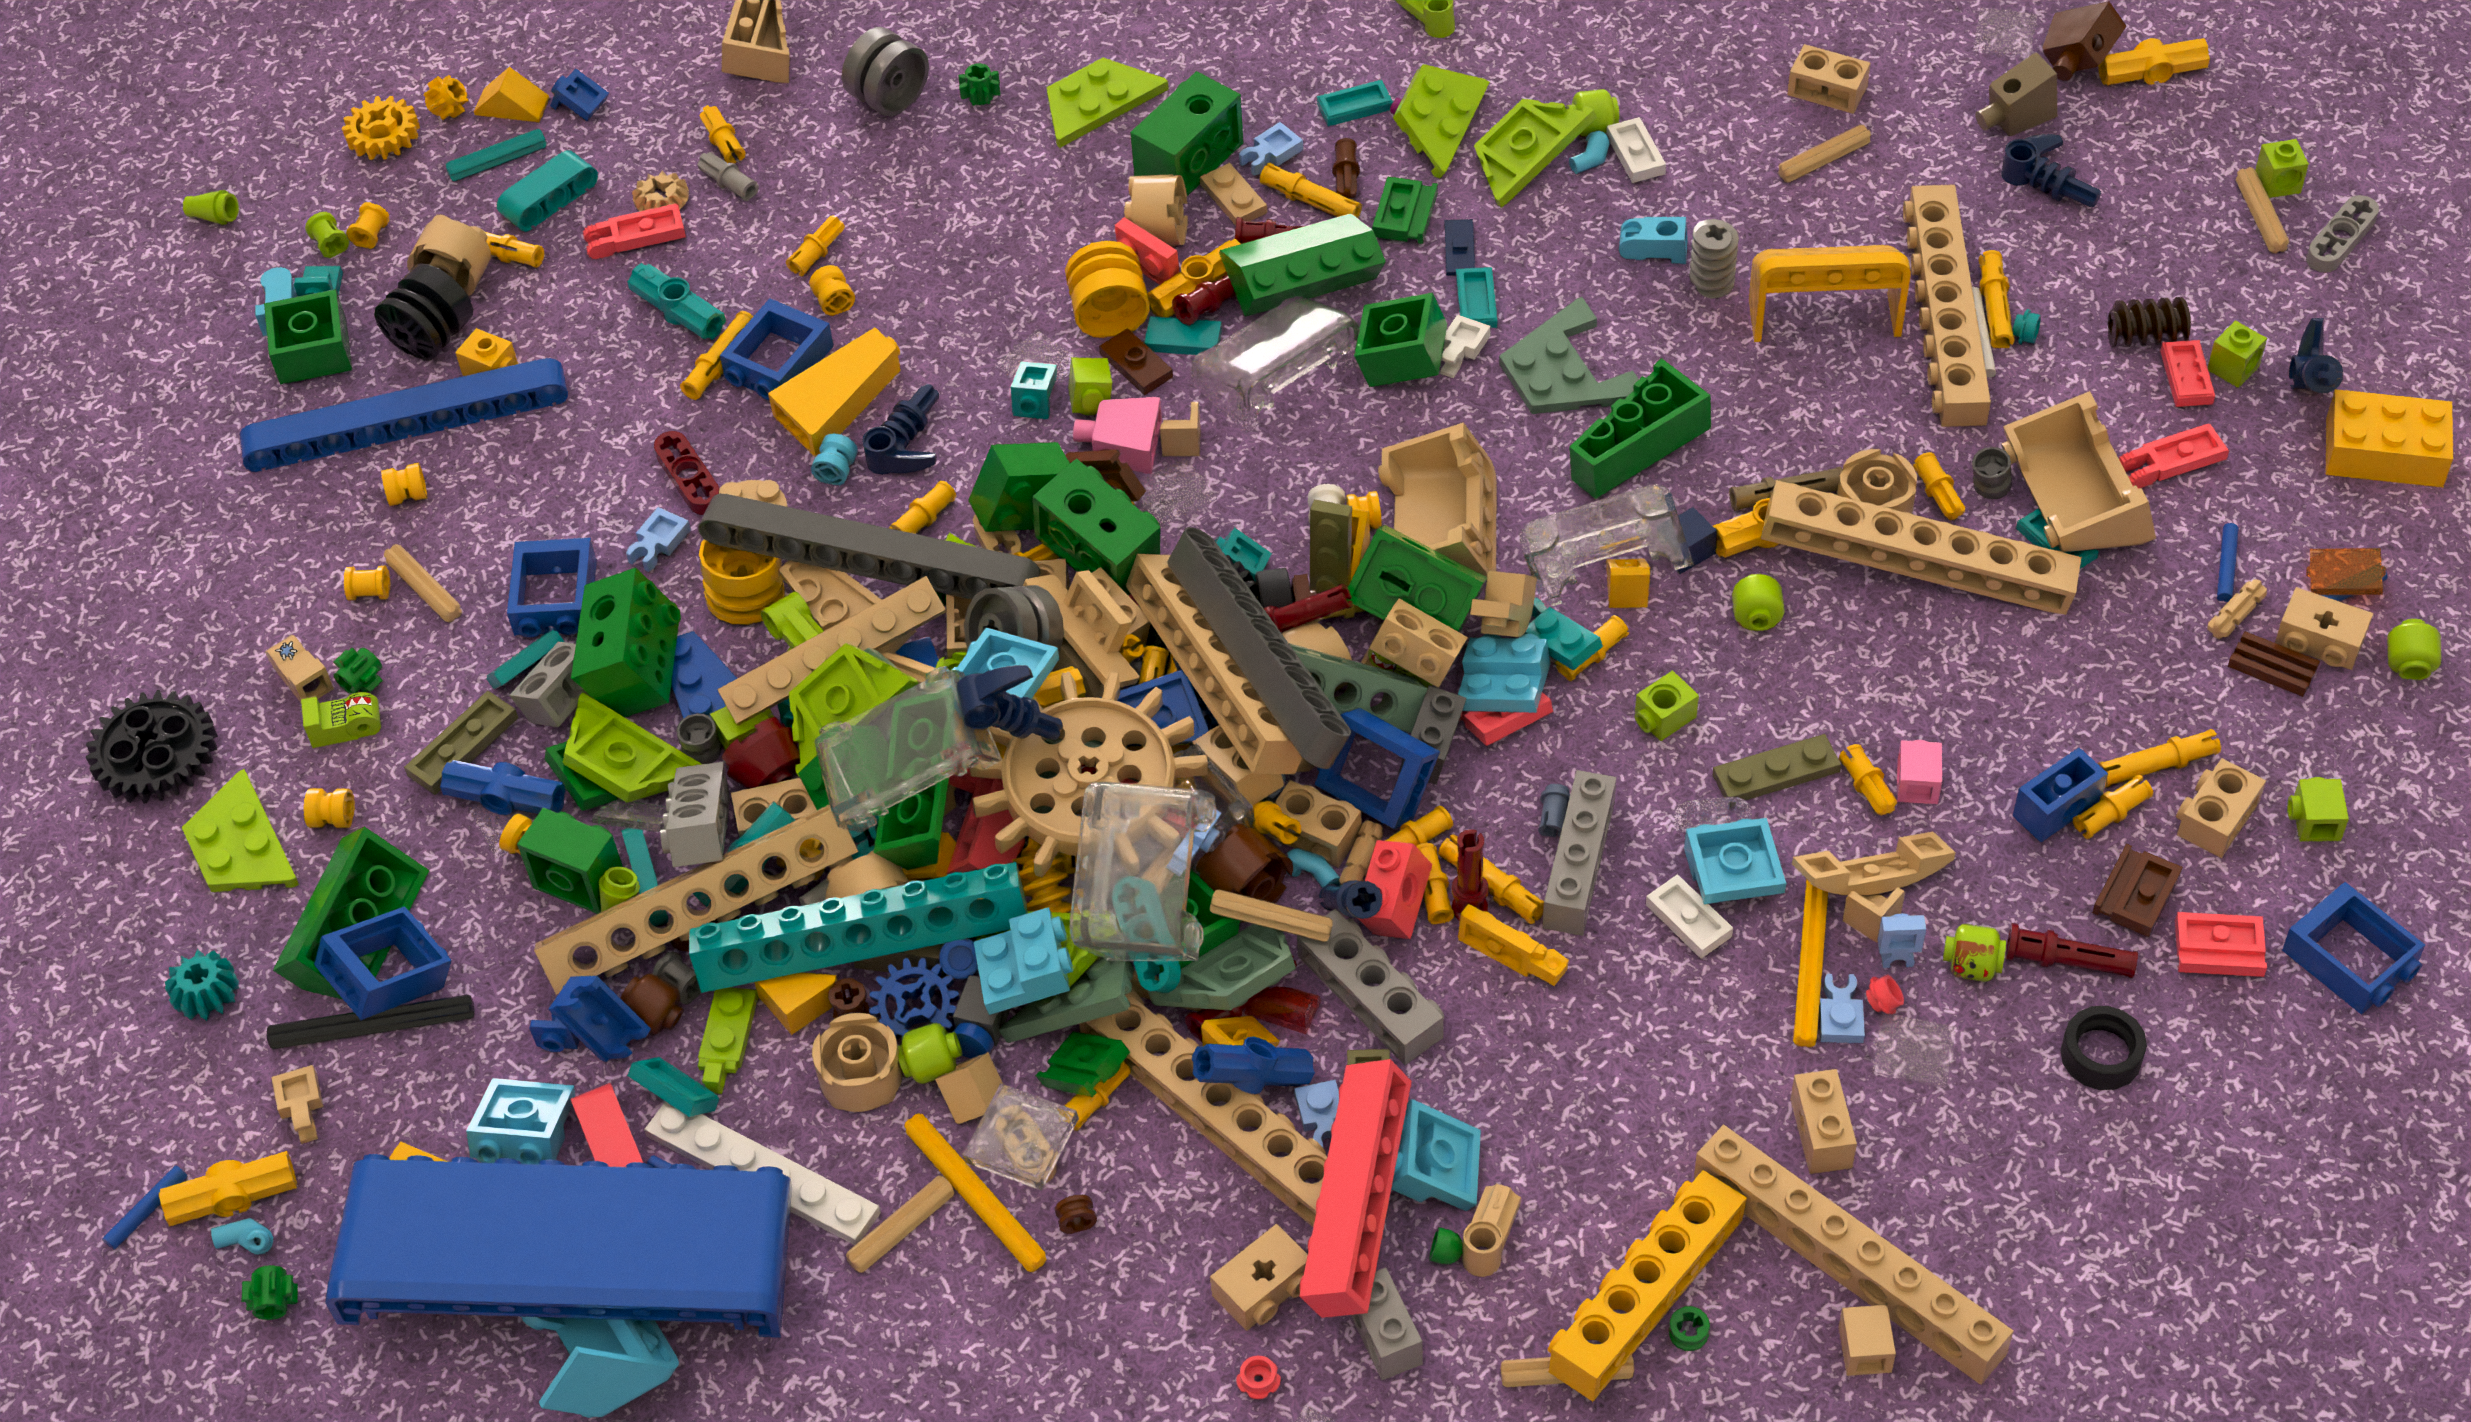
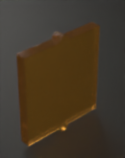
[2306,548,2386,595]

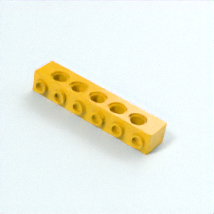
[1548,1170,1747,1402]

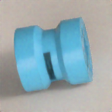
[811,433,858,486]

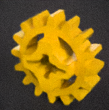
[342,96,420,160]

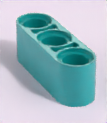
[497,150,598,232]

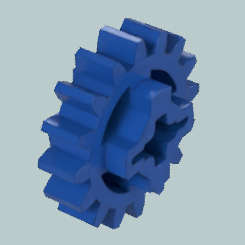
[869,958,960,1040]

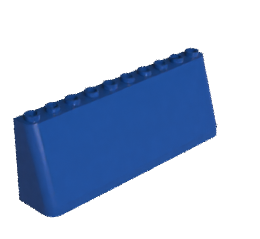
[325,1154,792,1338]

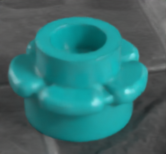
[2013,309,2041,345]

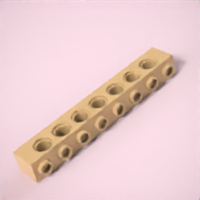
[1903,185,1991,427]
[1761,480,2081,615]
[1126,554,1302,774]
[534,802,858,995]
[1079,990,1327,1227]
[1694,1124,2014,1385]

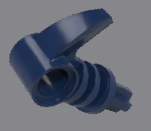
[2001,134,2101,207]
[2289,318,2343,393]
[862,384,939,475]
[956,665,1063,740]

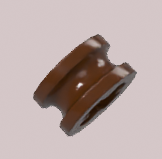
[1054,1194,1097,1234]

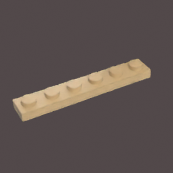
[717,576,946,726]

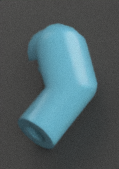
[1569,131,1610,174]
[1286,848,1340,888]
[211,1218,273,1255]

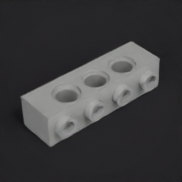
[660,762,730,867]
[1543,770,1617,936]
[1297,909,1444,1065]

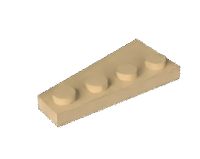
[779,560,917,654]

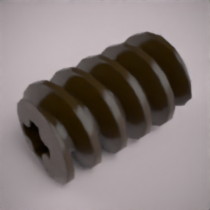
[2108,297,2191,348]

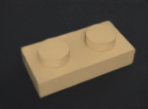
[1200,163,1267,226]

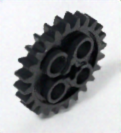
[86,690,218,804]

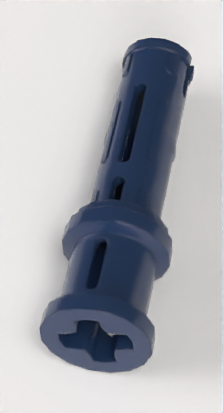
[1319,880,1382,919]

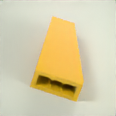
[768,327,901,457]

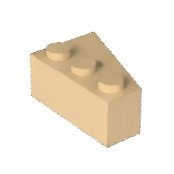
[722,0,790,83]

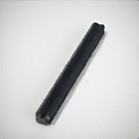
[267,994,475,1049]

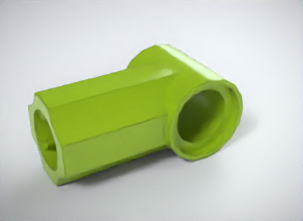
[1396,0,1455,38]
[761,591,824,649]

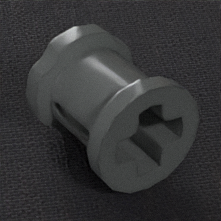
[652,951,701,1004]

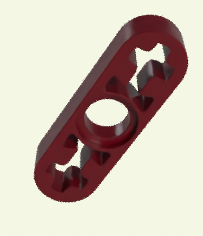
[654,431,719,515]

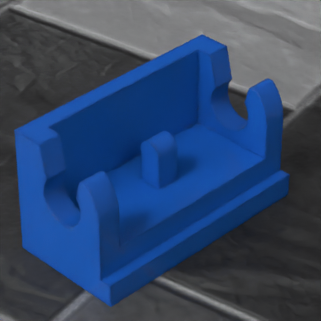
[548,976,651,1062]

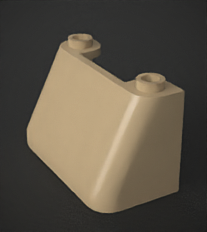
[2001,391,2156,552]
[1378,423,1497,577]

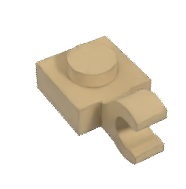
[271,1065,323,1144]

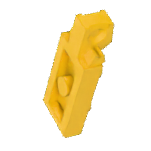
[1458,904,1569,986]

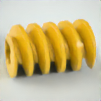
[1012,854,1075,913]

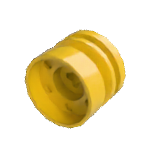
[1065,241,1150,338]
[699,539,785,625]

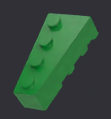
[1569,358,1711,499]

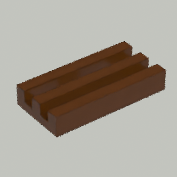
[2227,631,2320,697]

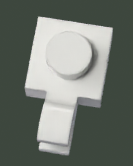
[1440,315,1491,378]

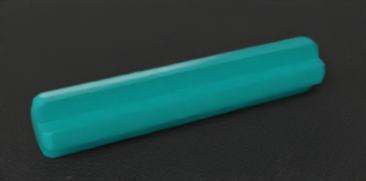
[446,129,547,181]

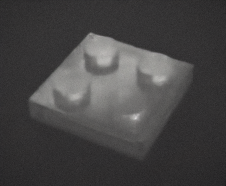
[963,1083,1079,1191]

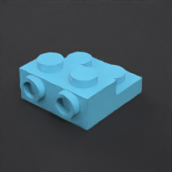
[947,627,1059,699]
[1458,634,1551,713]
[1684,818,1786,904]
[974,907,1073,1015]
[466,1078,575,1164]
[1391,1099,1481,1211]

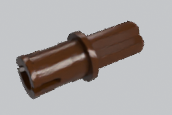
[1332,138,1360,199]

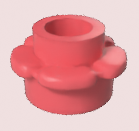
[1866,975,1904,1015]
[1236,1355,1281,1400]

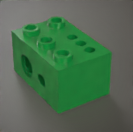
[1130,71,1244,196]
[1033,458,1161,596]
[1347,525,1487,633]
[571,567,681,717]

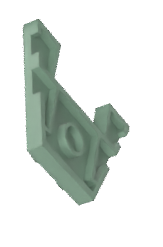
[1499,297,1639,414]

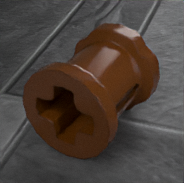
[828,978,870,1019]

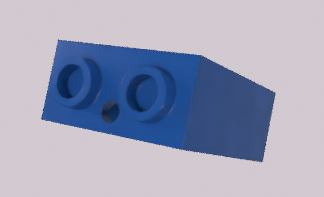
[720,298,834,400]
[507,538,597,637]
[1314,708,1440,829]
[2282,882,2425,1015]
[314,906,452,1020]

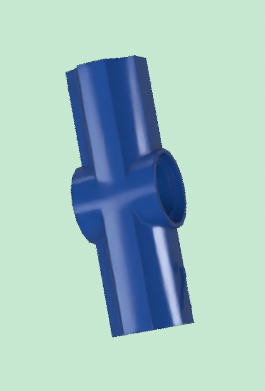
[440,760,566,815]
[1192,1037,1315,1094]

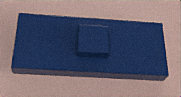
[1444,219,1475,276]

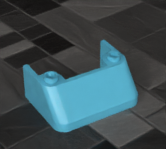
[521,1317,679,1418]

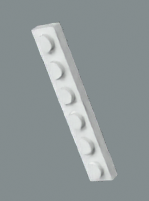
[644,1101,881,1245]

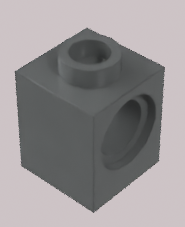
[953,975,1011,1046]

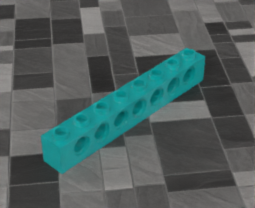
[689,862,1028,993]

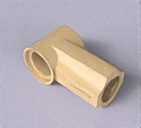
[1462,1183,1521,1277]

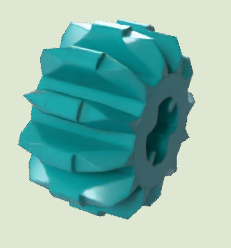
[165,949,239,1021]

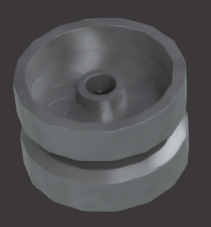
[841,27,929,117]
[964,585,1064,653]

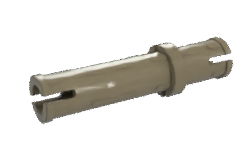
[1729,466,1842,511]

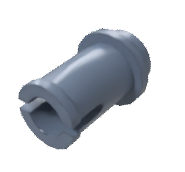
[1538,784,1570,837]

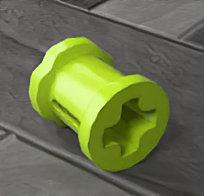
[305,212,349,258]

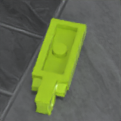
[698,987,758,1094]

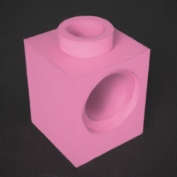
[1897,740,1942,804]

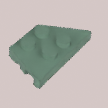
[1148,924,1296,1010]
[999,955,1134,1043]

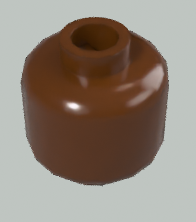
[620,973,684,1035]

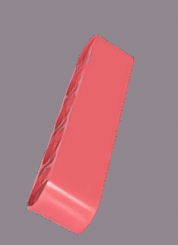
[570,1083,643,1167]

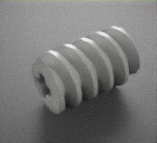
[1689,219,1739,299]

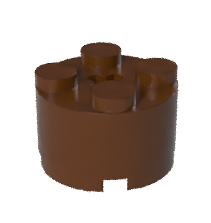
[1196,823,1293,923]

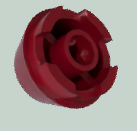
[722,717,801,789]

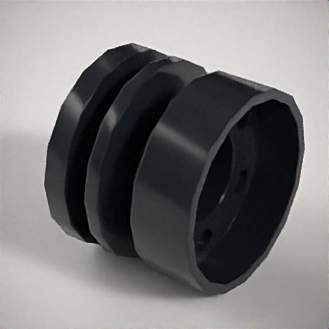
[374,263,474,361]

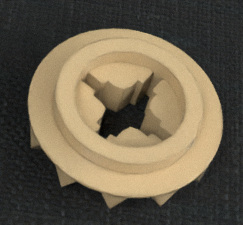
[632,170,689,211]

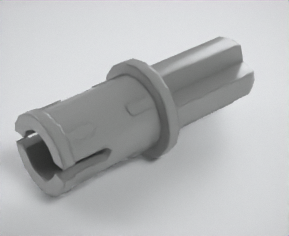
[697,152,759,201]

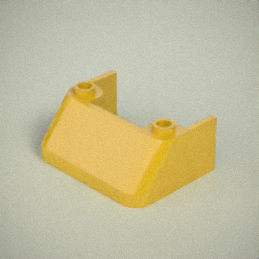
[1748,245,1911,342]

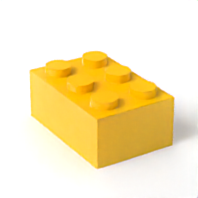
[2326,389,2453,488]

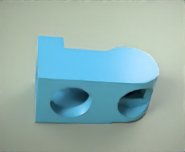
[1619,217,1688,264]
[255,267,298,336]

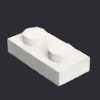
[1606,117,1666,183]
[1646,874,1733,959]

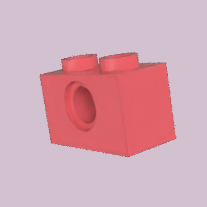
[1358,840,1432,939]

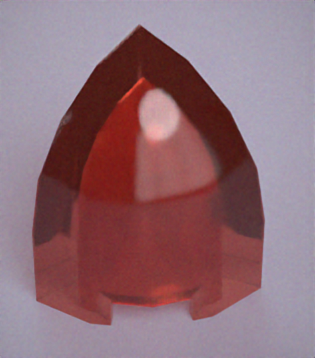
[1244,986,1321,1034]

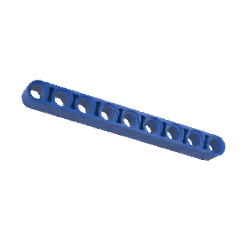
[239,358,568,472]

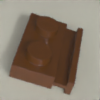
[1065,450,1146,502]
[2092,843,2183,937]

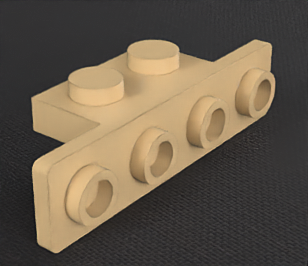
[1023,570,1139,687]

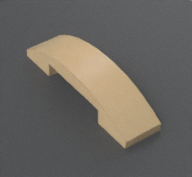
[1792,831,1956,896]

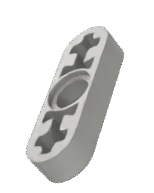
[2306,195,2379,272]

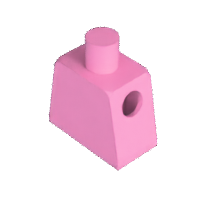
[1073,397,1162,474]

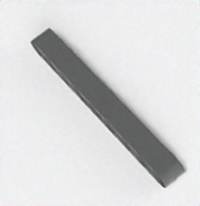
[698,493,1041,600]
[1167,527,1351,769]

